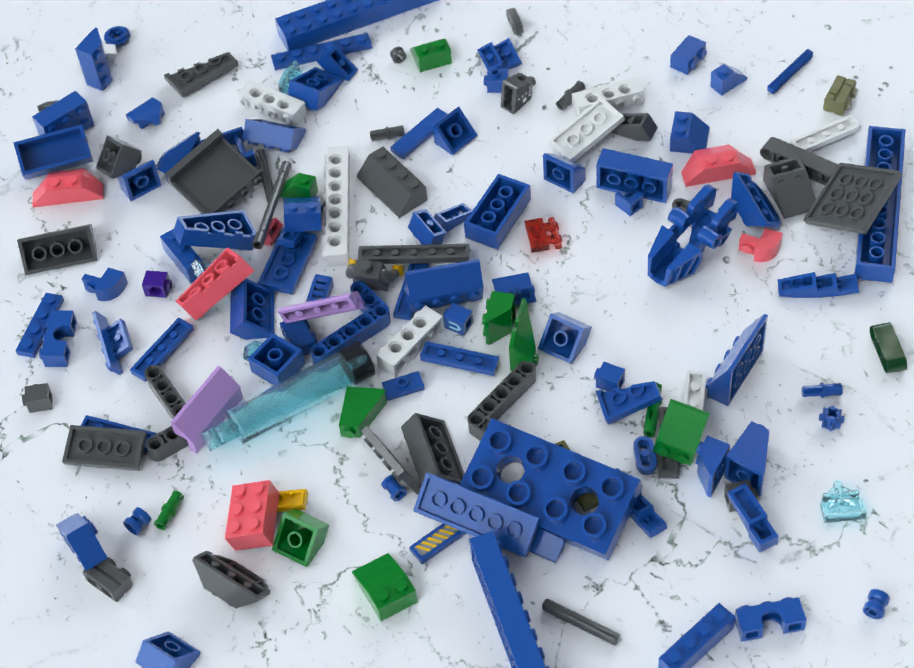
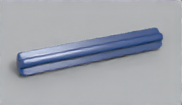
[767,49,813,94]

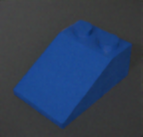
[288,67,344,111]
[283,196,322,233]

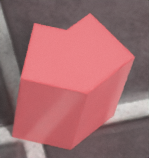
[264,217,283,246]

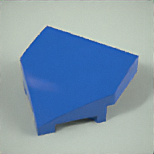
[125,97,165,129]

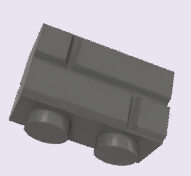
[83,557,133,602]

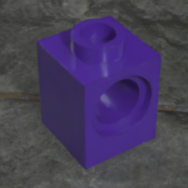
[142,270,172,298]

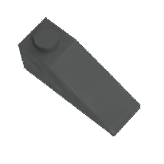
[610,113,658,141]

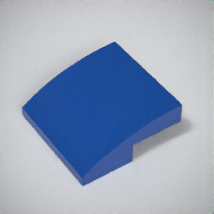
[477,38,522,70]

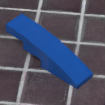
[777,272,860,298]
[617,468,668,538]

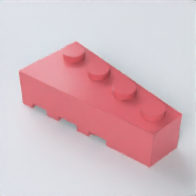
[176,247,254,320]

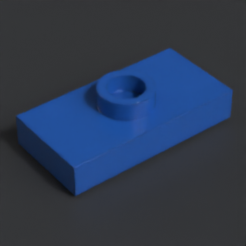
[381,371,425,401]

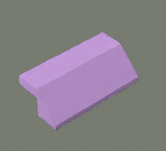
[278,291,364,324]
[171,366,243,454]

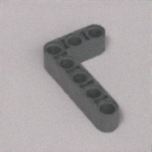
[467,361,536,441]
[144,365,189,462]

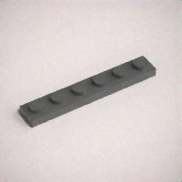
[358,244,470,264]

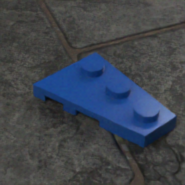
[596,381,663,425]

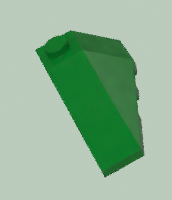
[509,298,539,371]

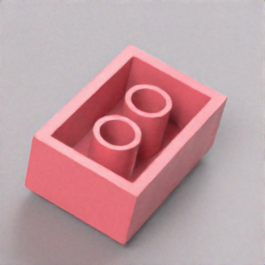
[225,480,279,551]

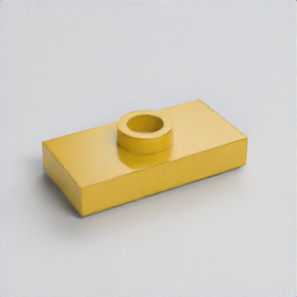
[277,489,309,513]

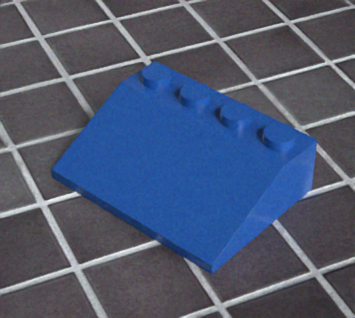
[705,314,768,406]

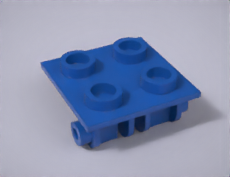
[492,272,537,306]

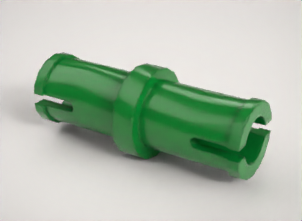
[154,490,184,530]

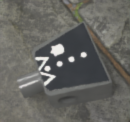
[501,73,536,115]

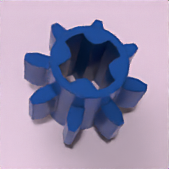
[819,405,845,431]

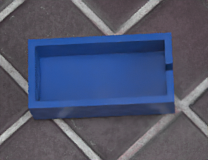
[13,124,94,180]

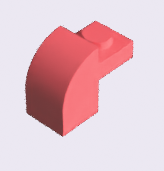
[738,228,783,262]

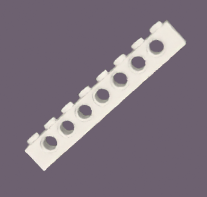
[322,145,350,267]

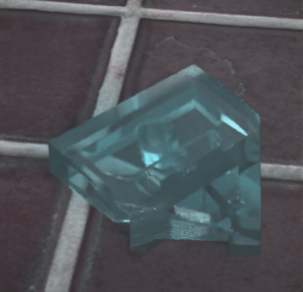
[820,480,867,523]

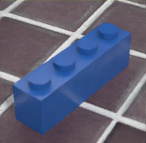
[658,603,735,668]

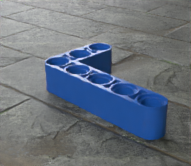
[310,281,391,368]

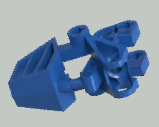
[647,184,739,287]

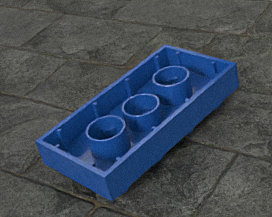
[459,418,643,561]

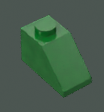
[280,173,318,198]

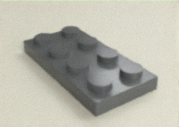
[62,425,147,471]

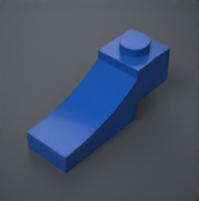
[727,483,779,553]

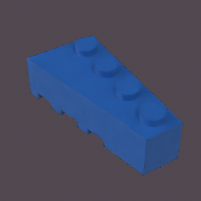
[173,210,256,251]

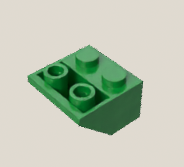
[482,291,516,345]

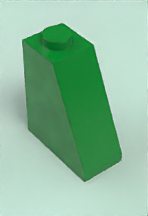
[339,386,387,438]

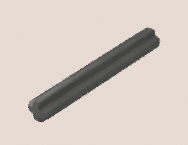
[255,148,273,203]
[542,599,620,645]

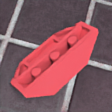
[681,144,756,187]
[32,168,104,208]

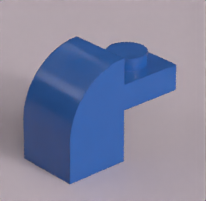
[82,267,128,301]

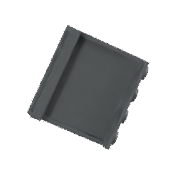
[165,129,263,214]

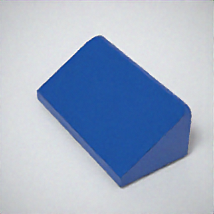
[529,528,565,563]

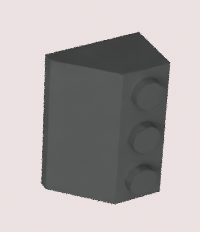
[96,135,142,179]

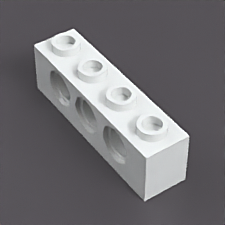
[572,76,645,117]
[237,79,307,127]
[376,305,444,377]

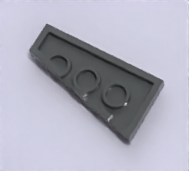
[164,52,239,97]

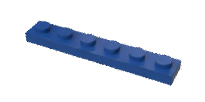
[271,33,372,71]

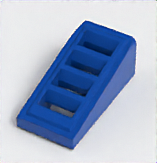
[434,203,472,233]
[306,274,334,302]

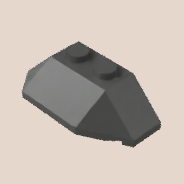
[192,550,271,609]

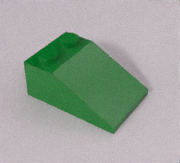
[652,399,710,466]
[351,553,418,622]

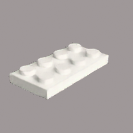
[548,97,625,162]

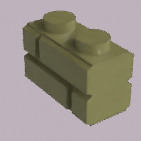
[823,75,858,116]

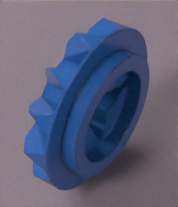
[104,26,131,47]

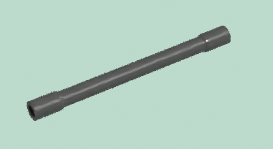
[252,161,292,250]

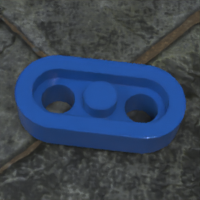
[633,436,657,475]

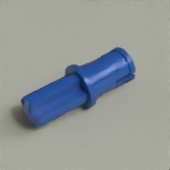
[801,382,843,398]

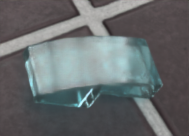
[278,61,302,95]

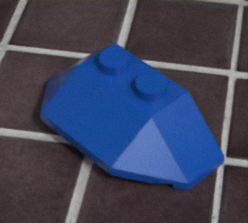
[731,172,781,228]

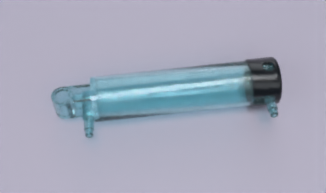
[201,341,375,452]

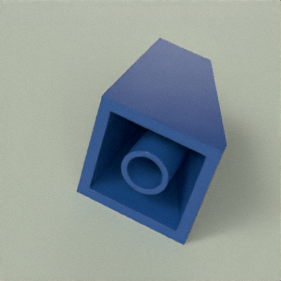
[724,421,770,497]

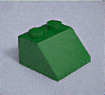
[410,38,452,73]
[272,508,330,567]

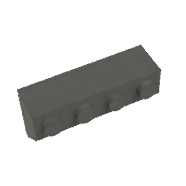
[356,146,428,218]
[17,224,98,275]
[401,413,464,486]

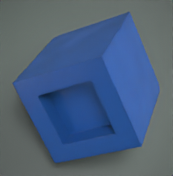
[615,191,644,216]

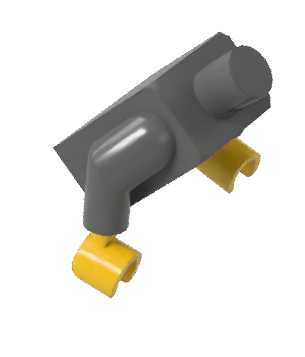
[346,258,404,292]

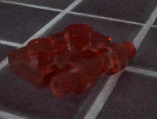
[524,217,563,253]

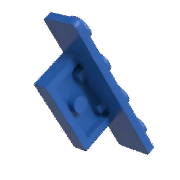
[92,311,133,375]

